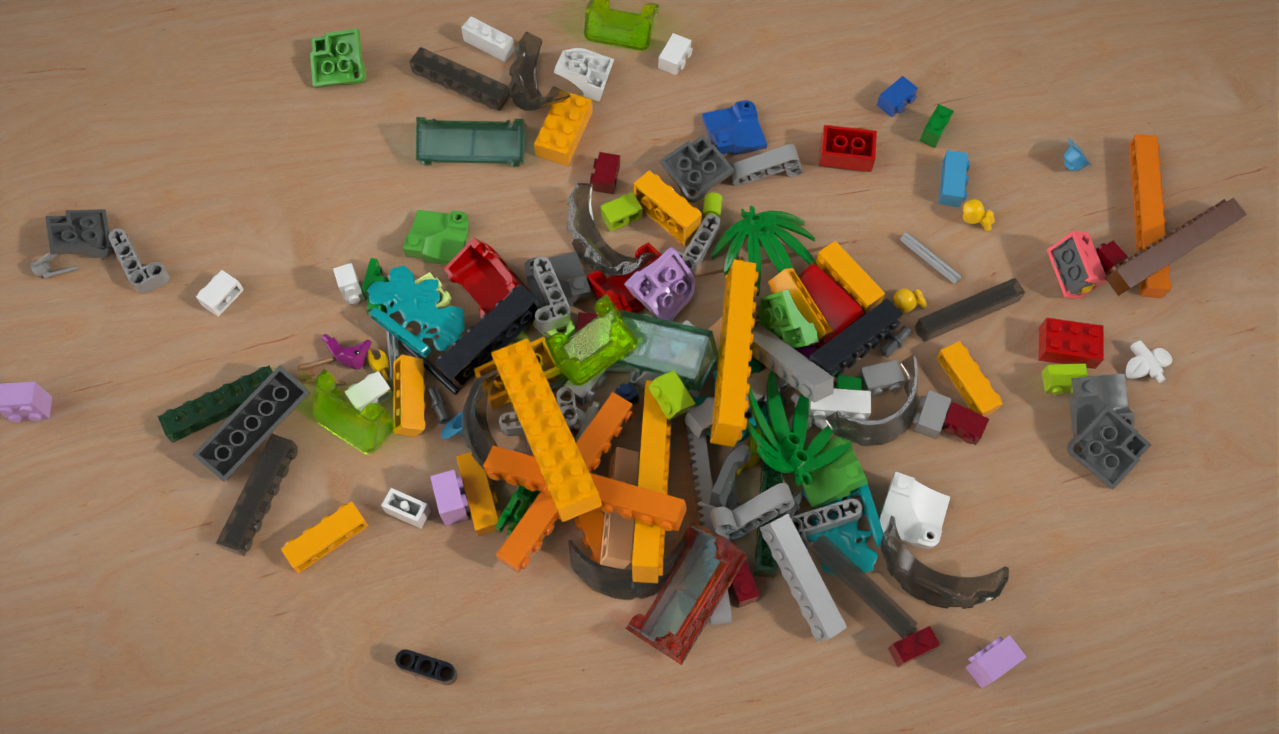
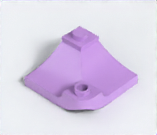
[624,247,695,327]

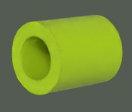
[702,192,723,218]

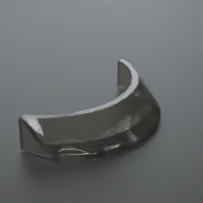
[509,32,571,111]
[567,183,658,276]
[825,354,918,446]
[462,370,519,485]
[881,516,1009,609]
[568,527,693,600]

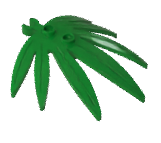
[711,205,818,296]
[747,371,852,486]

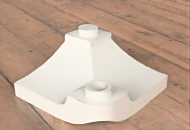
[554,48,614,102]
[879,472,950,549]

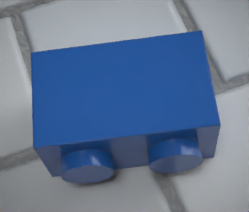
[877,76,918,117]

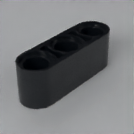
[395,649,458,685]

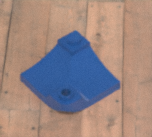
[702,100,767,156]

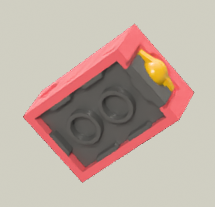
[1047,231,1107,299]

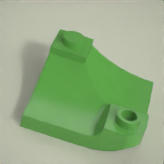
[310,28,366,88]
[403,210,469,265]
[758,289,819,348]
[802,433,868,510]

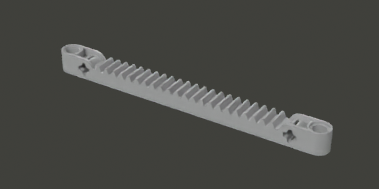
[684,379,732,626]

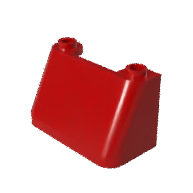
[443,237,531,318]
[586,242,662,322]
[798,264,864,349]

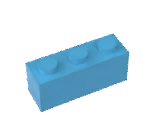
[938,150,970,207]

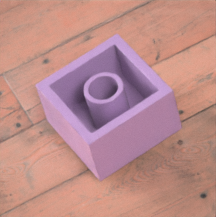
[0,382,52,423]
[430,470,470,526]
[965,635,1026,689]

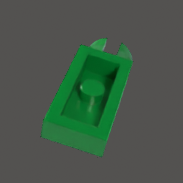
[361,258,389,314]
[495,485,540,537]

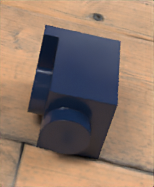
[614,382,639,406]

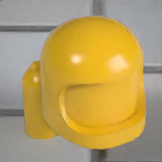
[963,199,995,231]
[893,288,927,313]

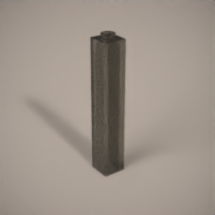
[915,278,1025,342]
[809,533,918,638]

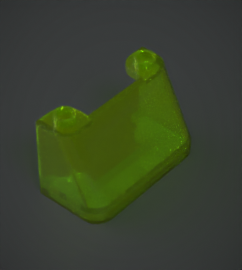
[584,0,659,51]
[545,294,637,386]
[312,369,393,454]

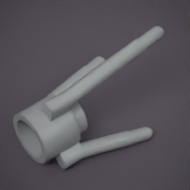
[30,252,78,279]

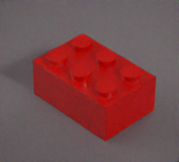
[819,125,877,172]
[1038,317,1104,369]

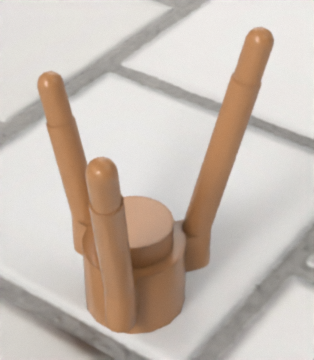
[297,357,346,385]

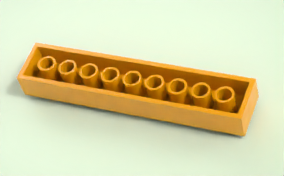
[710,259,758,447]
[491,338,602,522]
[632,380,672,583]

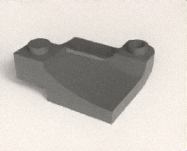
[659,135,734,202]
[46,209,111,258]
[525,251,591,307]
[1069,374,1134,437]
[1067,405,1151,489]
[709,443,752,511]

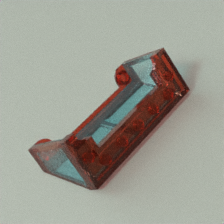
[626,521,748,665]

